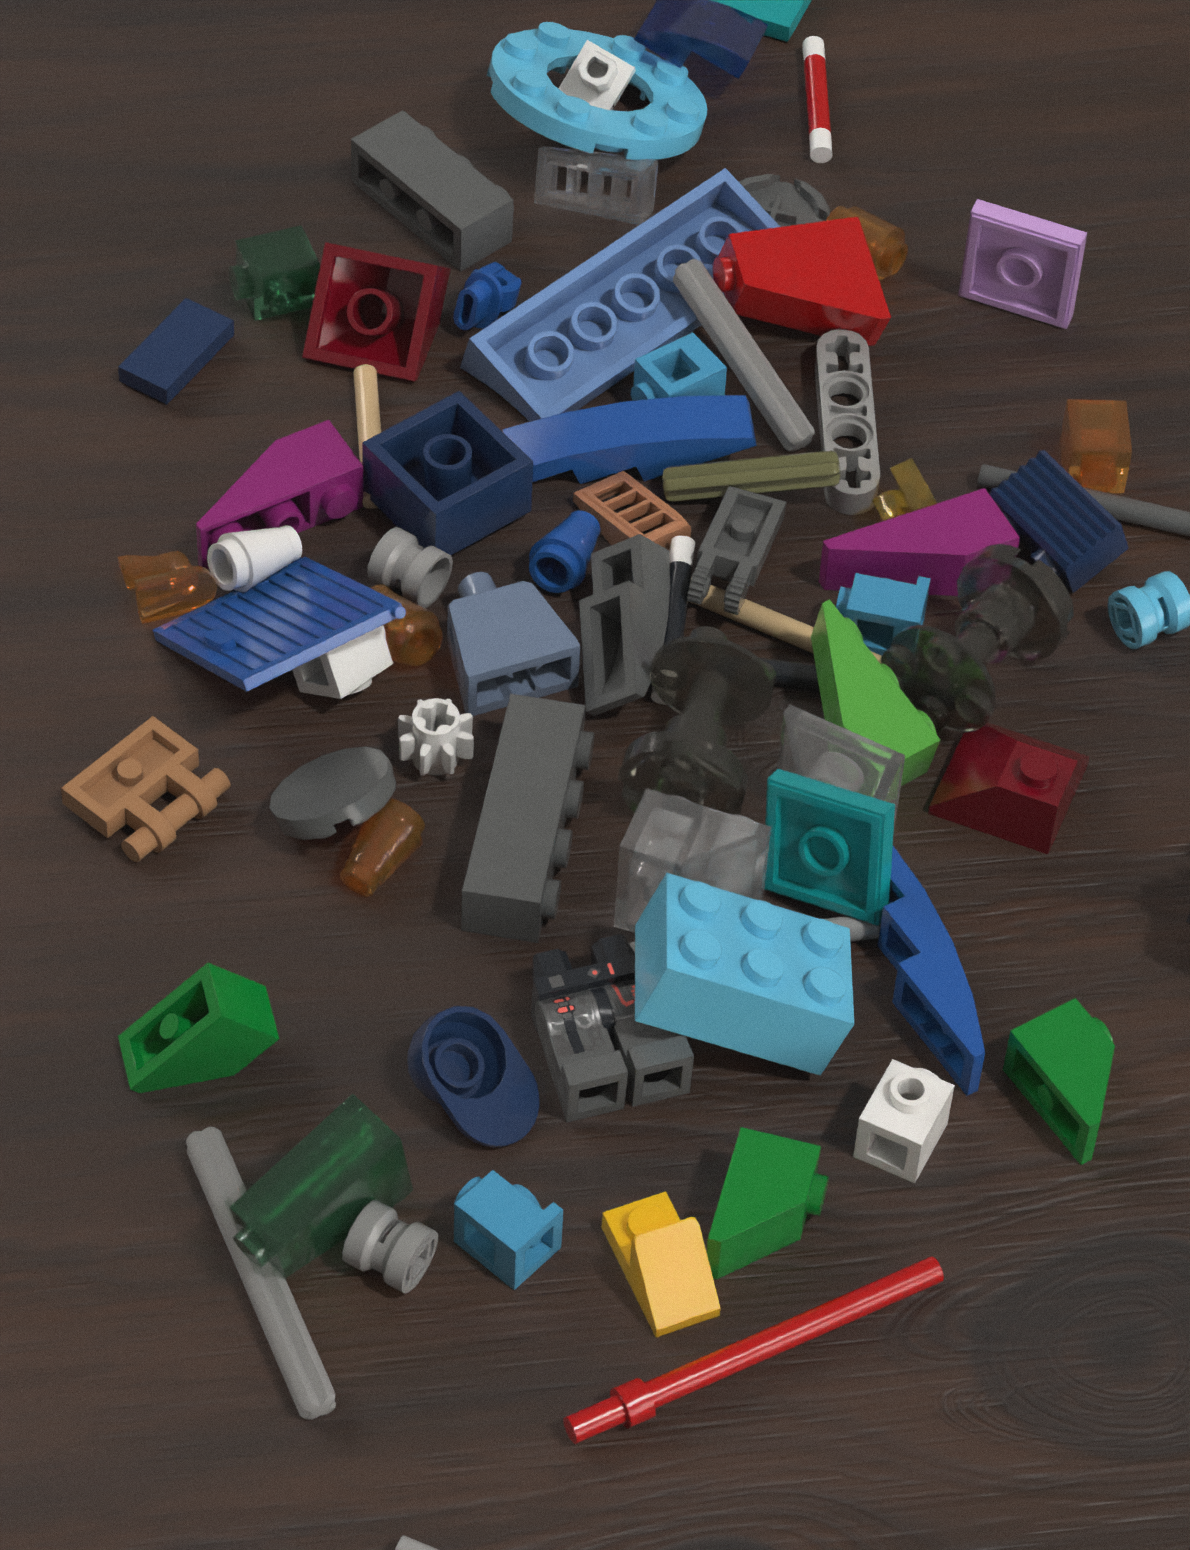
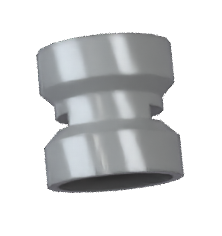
[367,527,453,609]
[342,1200,438,1294]

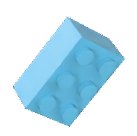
[635,872,854,1076]

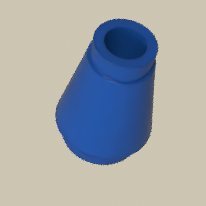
[529,510,601,593]

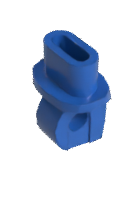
[453,262,521,330]

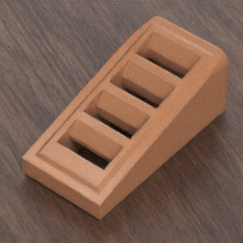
[573,471,691,553]

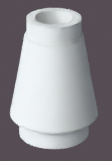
[207,525,302,592]

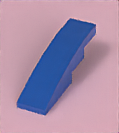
[503,395,757,484]
[877,846,985,1096]

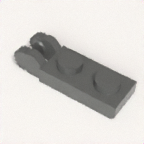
[687,486,787,615]

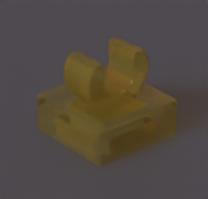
[873,458,937,522]

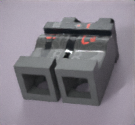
[531,934,694,1123]

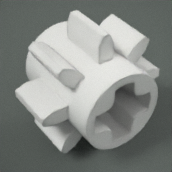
[398,698,474,776]

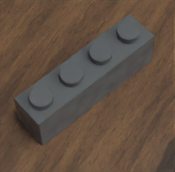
[461,693,595,943]

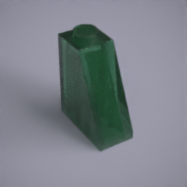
[229,1094,413,1278]

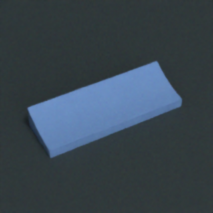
[460,168,780,422]

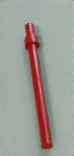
[563,1256,944,1444]

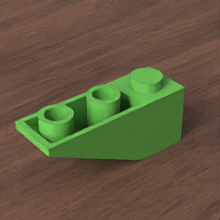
[811,599,940,799]

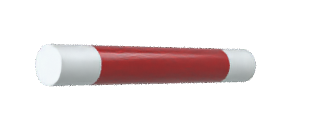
[802,36,833,163]

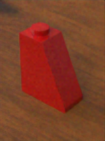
[713,217,891,346]

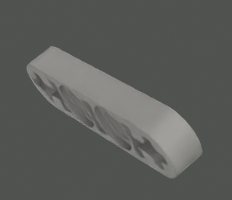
[814,329,880,515]

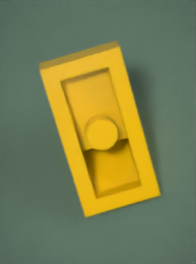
[601,1191,721,1337]

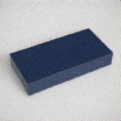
[118,298,234,404]

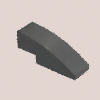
[579,534,670,716]

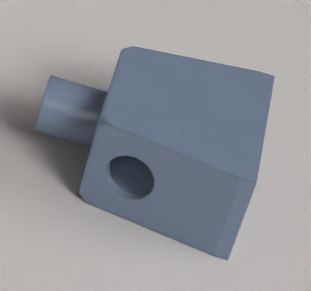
[447,572,580,716]

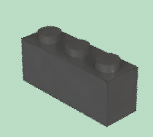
[351,110,514,272]

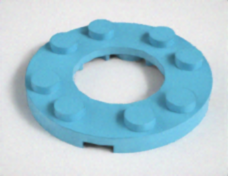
[487,22,707,160]

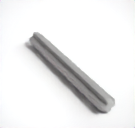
[186,1127,336,1420]

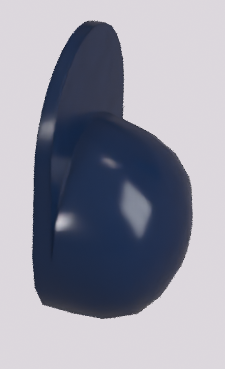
[407,1006,540,1148]

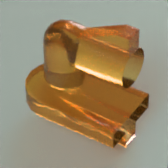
[118,551,217,624]

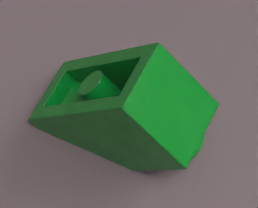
[118,963,279,1093]
[1003,998,1115,1165]
[706,1127,829,1280]

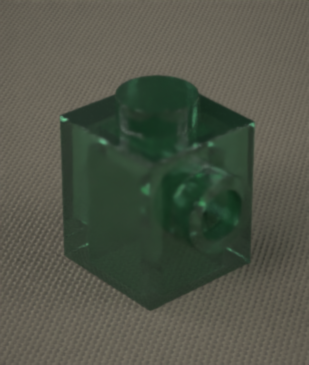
[229,225,320,321]

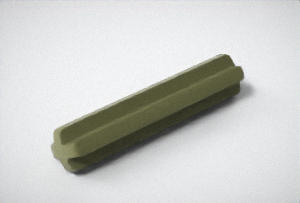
[662,450,841,502]

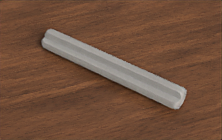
[673,259,815,452]

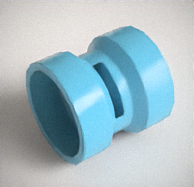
[1107,571,1190,649]

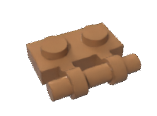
[61,716,231,862]

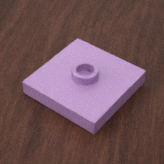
[958,199,1087,329]

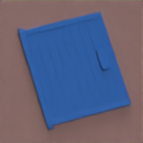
[152,557,406,692]

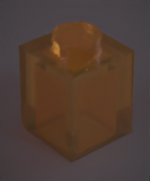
[1060,399,1132,493]

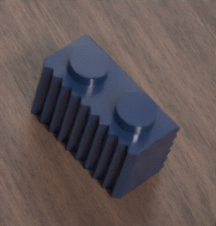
[989,450,1129,593]

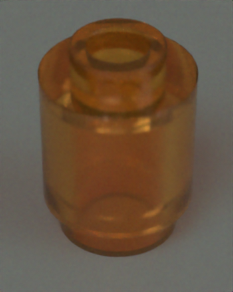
[826,206,908,281]

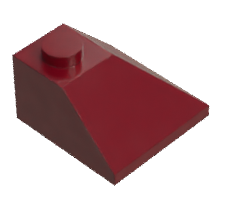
[302,242,451,381]
[928,717,1089,854]

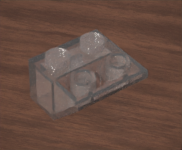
[614,788,771,933]

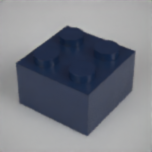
[362,391,533,555]

